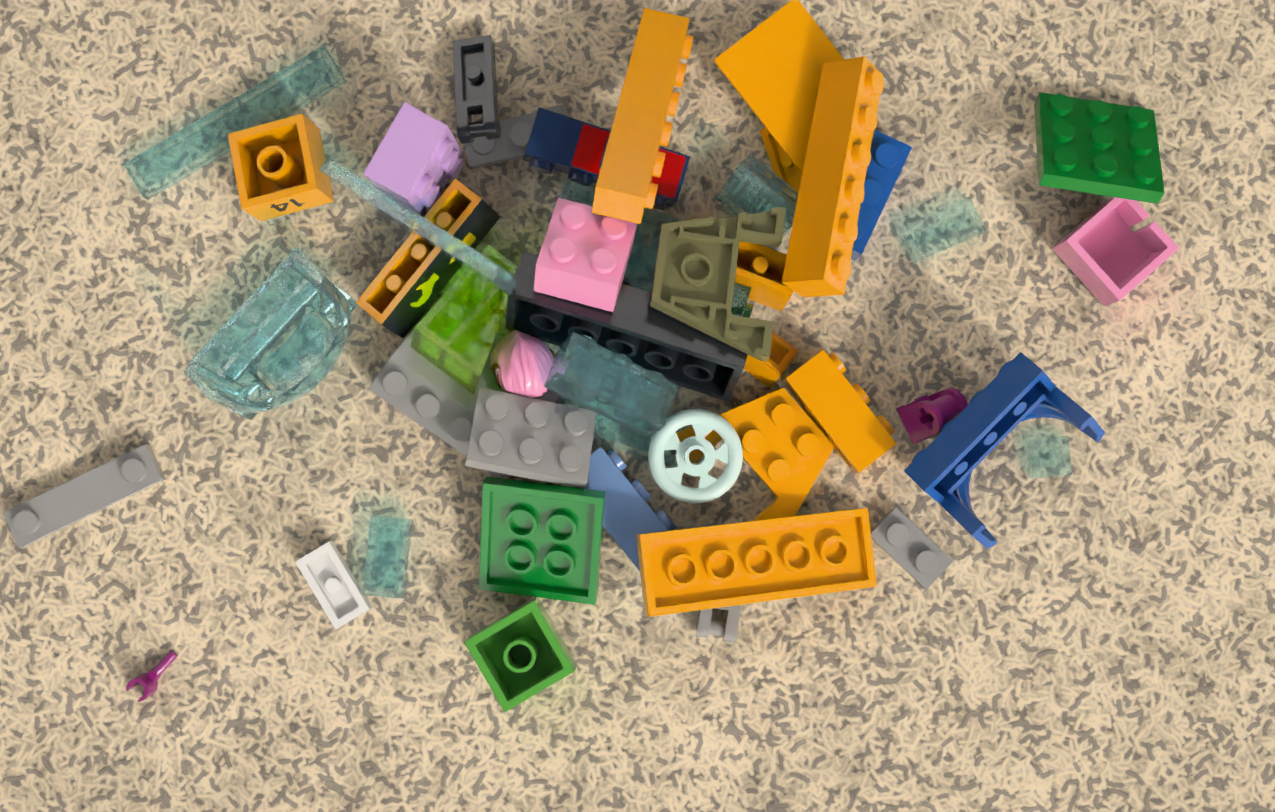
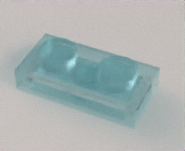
[363,515,412,599]

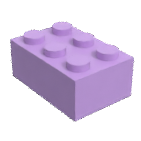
[363,102,464,219]

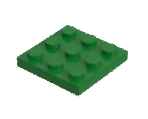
[1034,92,1165,204]
[479,476,606,605]

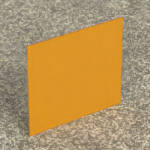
[713,0,879,173]

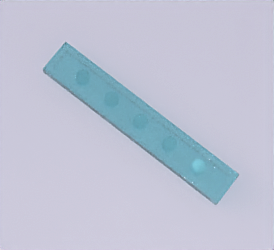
[124,45,347,200]
[320,159,517,295]

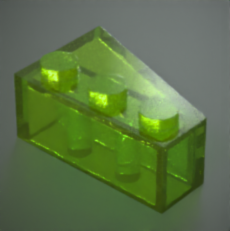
[410,245,518,395]

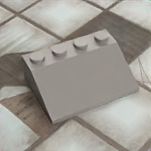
[368,295,571,479]

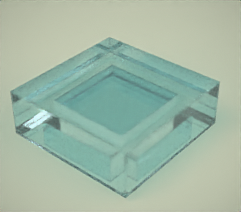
[1026,436,1072,478]

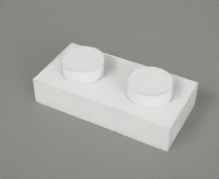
[295,541,373,630]

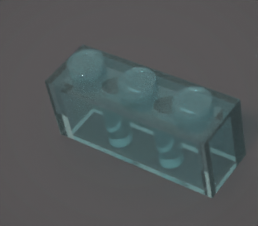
[543,332,678,439]

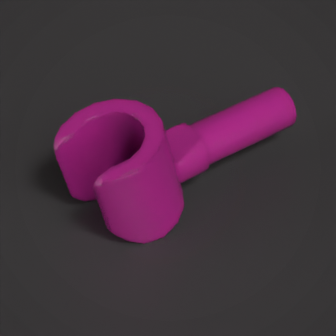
[126,650,178,702]

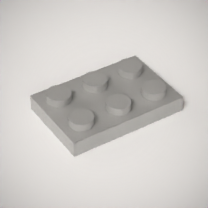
[464,387,596,488]

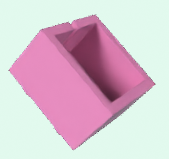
[534,197,637,312]
[1052,197,1179,306]

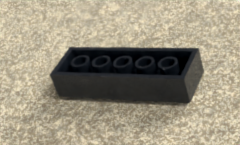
[505,251,748,402]

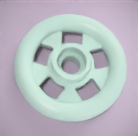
[648,408,743,504]

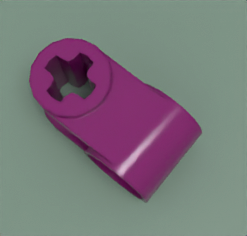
[896,387,968,444]

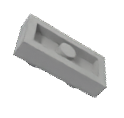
[871,506,953,590]

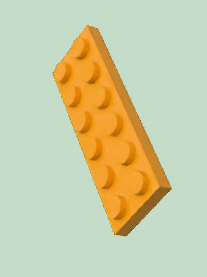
[636,508,877,617]

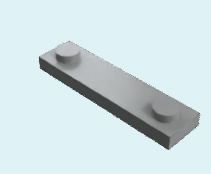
[3,444,166,548]

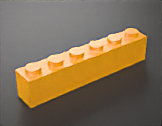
[592,8,694,224]
[782,56,884,297]

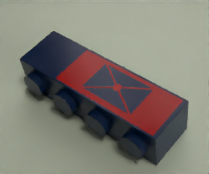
[522,107,690,210]

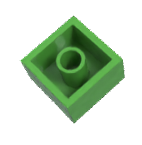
[464,597,577,712]

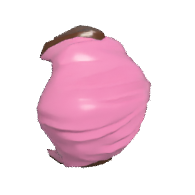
[490,330,557,398]

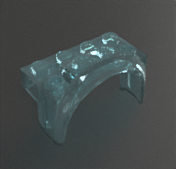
[184,247,358,420]

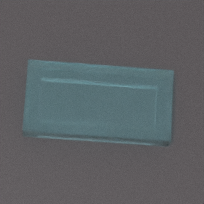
[897,197,986,264]

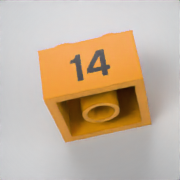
[228,114,334,221]

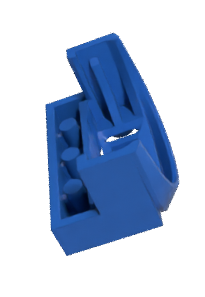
[904,352,1105,549]

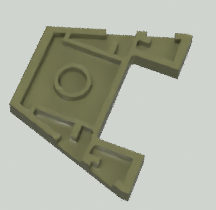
[650,207,786,362]

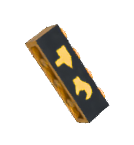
[356,178,501,338]

